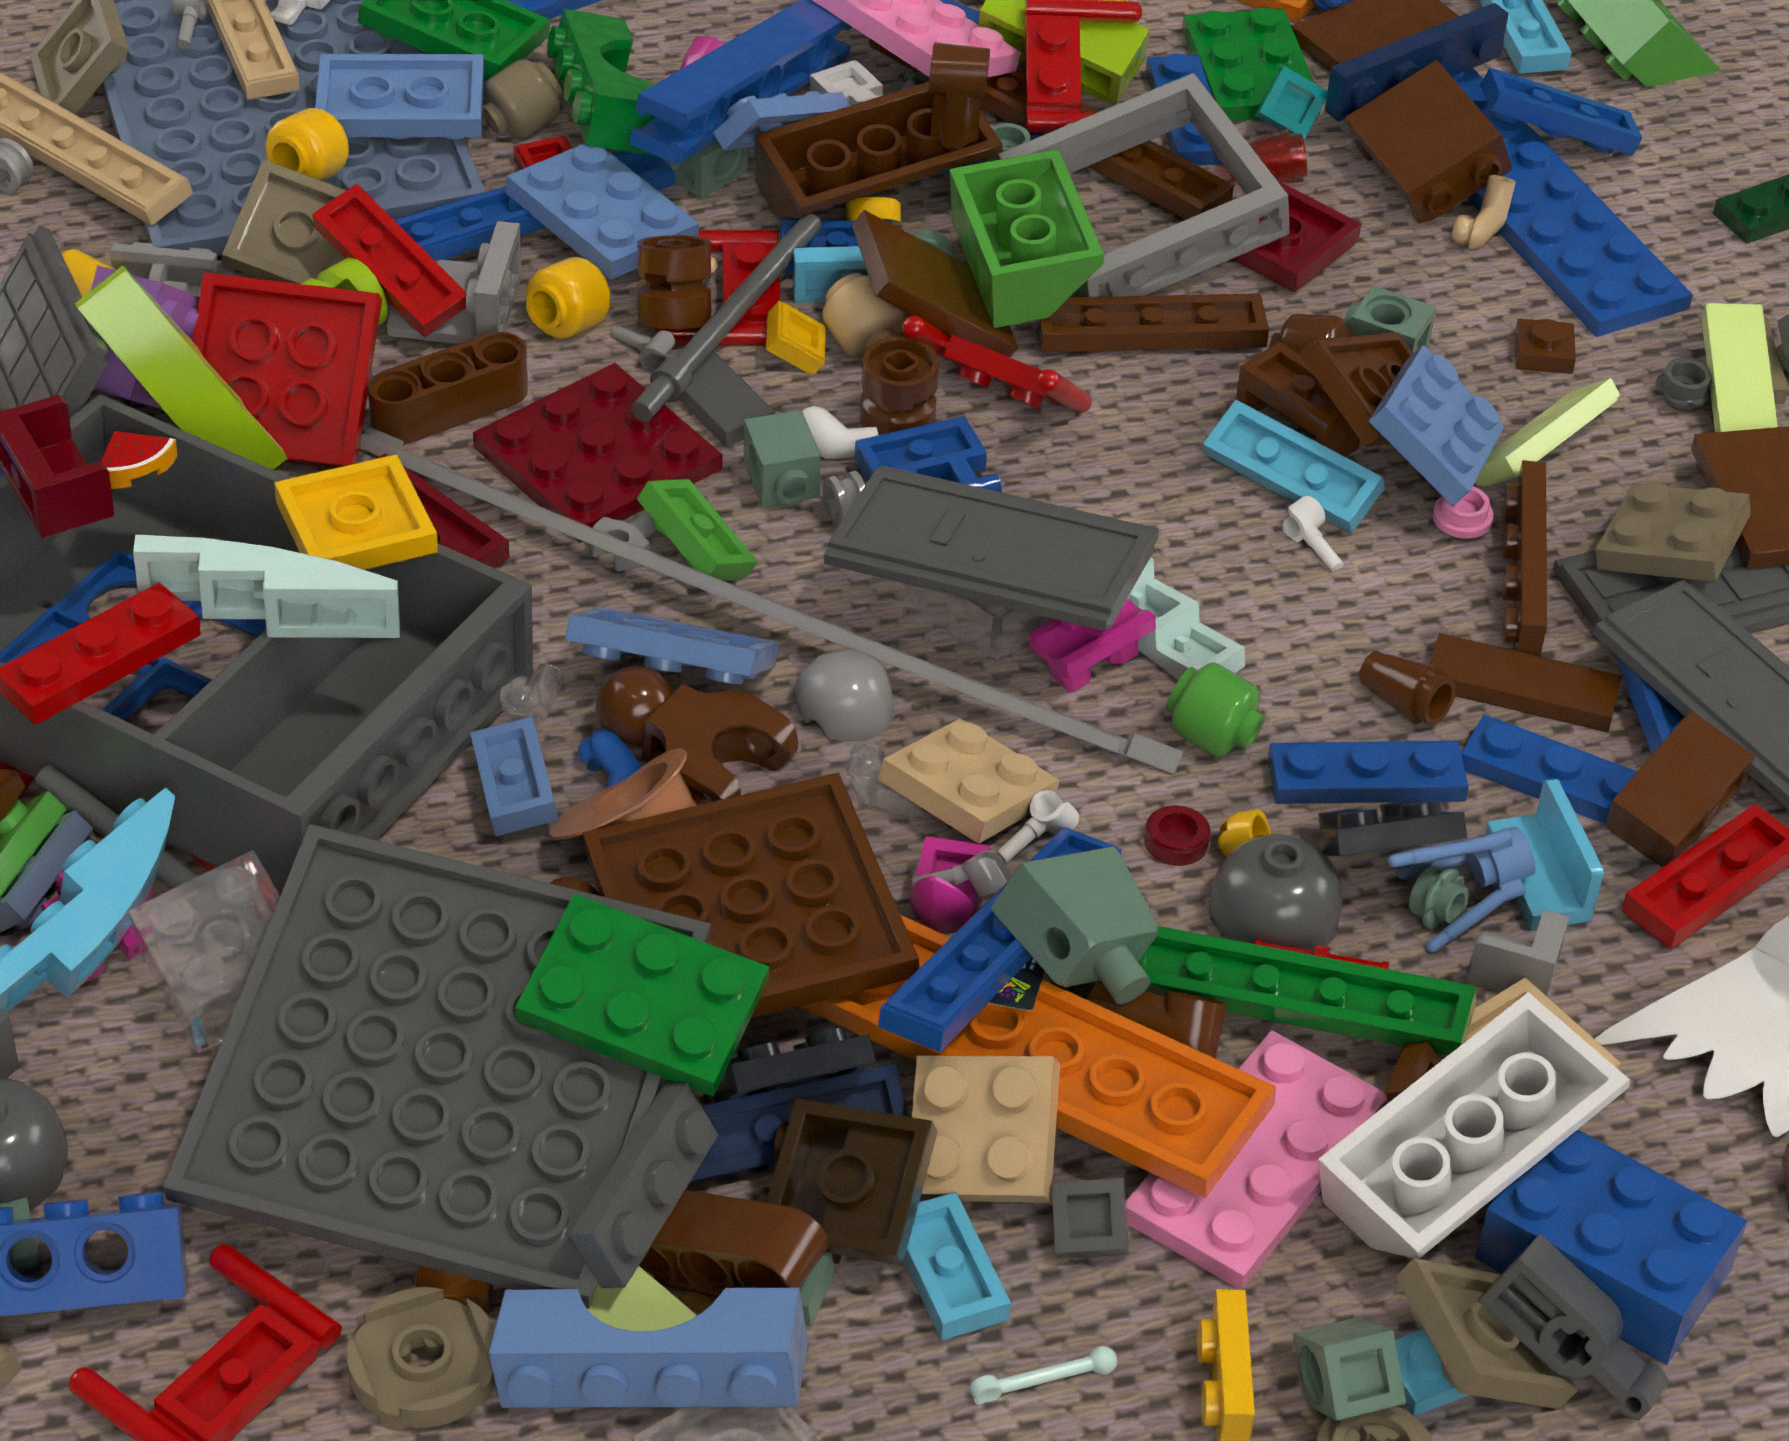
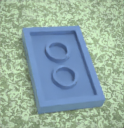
[315,54,484,140]
[506,143,699,280]
[1369,345,1504,506]
[565,607,779,684]

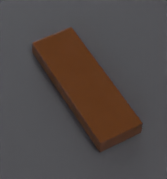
[1430,633,1622,732]

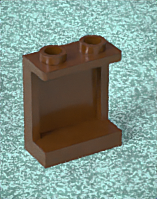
[1345,60,1512,224]

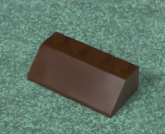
[755,82,1003,218]

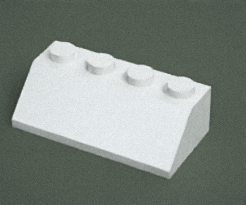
[1318,992,1630,1259]

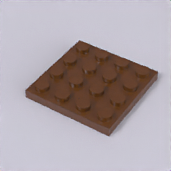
[583,772,919,1018]

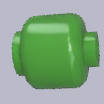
[1166,662,1265,757]

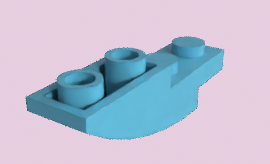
[0,787,175,1014]

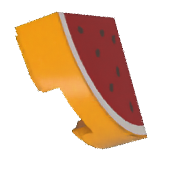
[101,431,178,489]

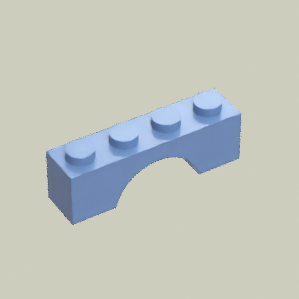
[489,1288,808,1408]

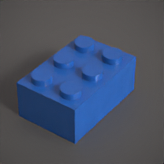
[1475,1130,1748,1365]

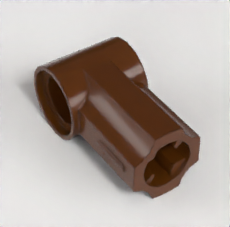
[928,42,990,149]
[1086,981,1227,1059]

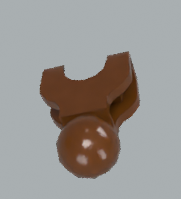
[596,665,798,805]

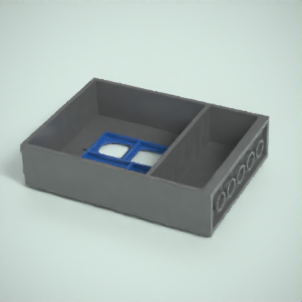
[0,394,533,897]

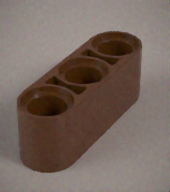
[368,332,528,445]
[639,1190,829,1296]

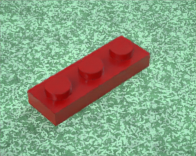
[312,183,467,338]
[0,582,201,726]
[1621,804,1789,950]

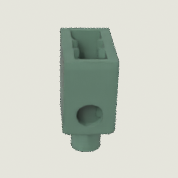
[990,846,1158,1004]

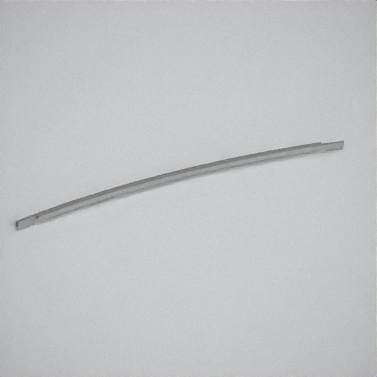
[360,426,1183,774]

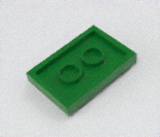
[358,0,551,80]
[1182,7,1320,121]
[515,893,770,1096]

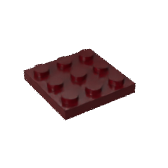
[473,363,723,543]

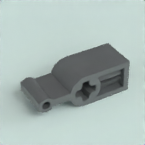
[1479,1233,1669,1421]

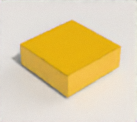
[766,301,826,374]

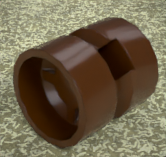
[637,235,711,330]
[860,336,939,435]

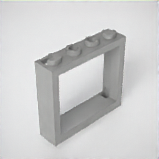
[998,73,1290,297]

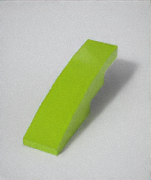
[75,266,288,470]

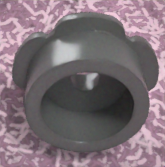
[1656,358,1711,411]

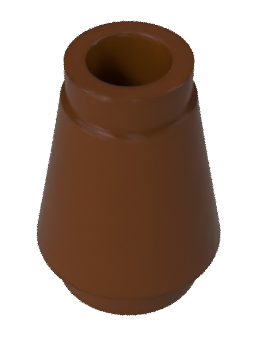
[1359,651,1456,725]

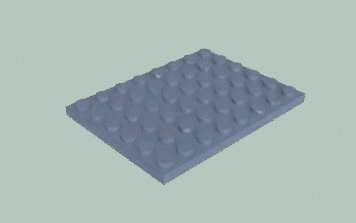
[101,0,486,256]

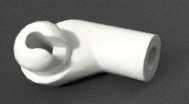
[802,406,878,459]

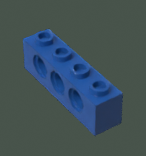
[0,1192,188,1317]

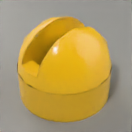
[1218,809,1271,857]

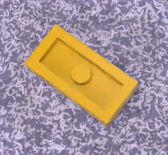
[1197,1289,1255,1441]

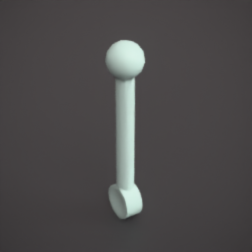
[969,1346,1118,1405]

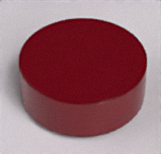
[1144,805,1211,866]

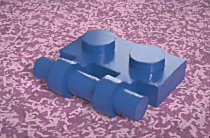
[854,416,1002,493]

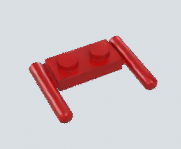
[1025,0,1142,133]
[655,230,780,346]
[902,315,1092,413]
[68,1244,342,1441]

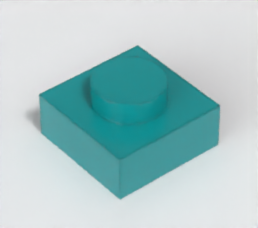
[1254,66,1327,141]

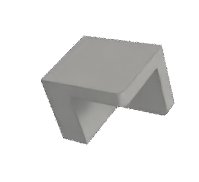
[1466,909,1570,996]

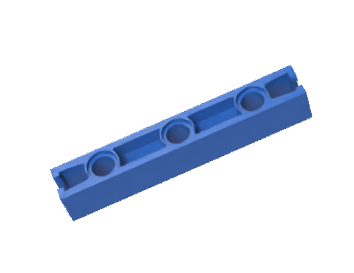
[630,0,853,165]

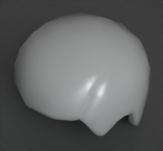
[795,649,895,741]

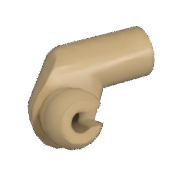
[1451,175,1516,249]

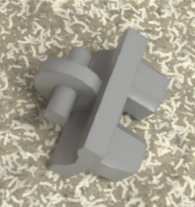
[110,242,217,297]

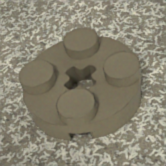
[346,1287,495,1431]

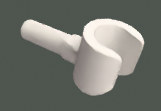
[1282,496,1344,572]
[996,790,1079,864]

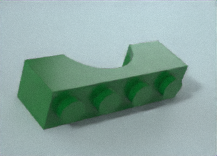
[547,9,655,155]

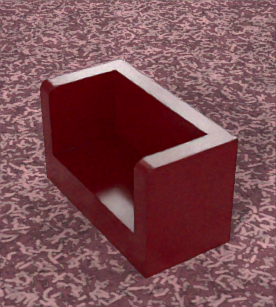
[0,395,115,539]

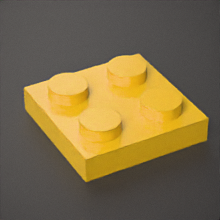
[274,454,438,570]

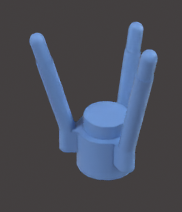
[1387,826,1536,953]

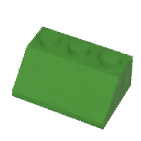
[1556,0,1720,87]
[950,149,1104,328]

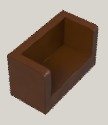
[1236,341,1360,457]
[1606,711,1755,867]

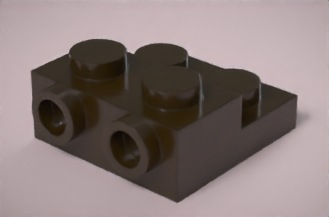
[757,1098,938,1266]

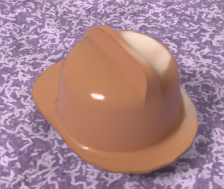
[548,748,697,840]

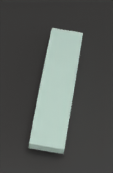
[133,535,400,638]
[1128,557,1245,680]

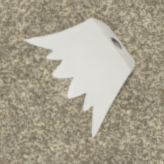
[1595,916,1789,1137]

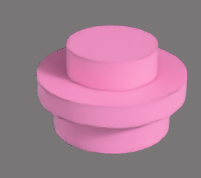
[1433,487,1493,539]

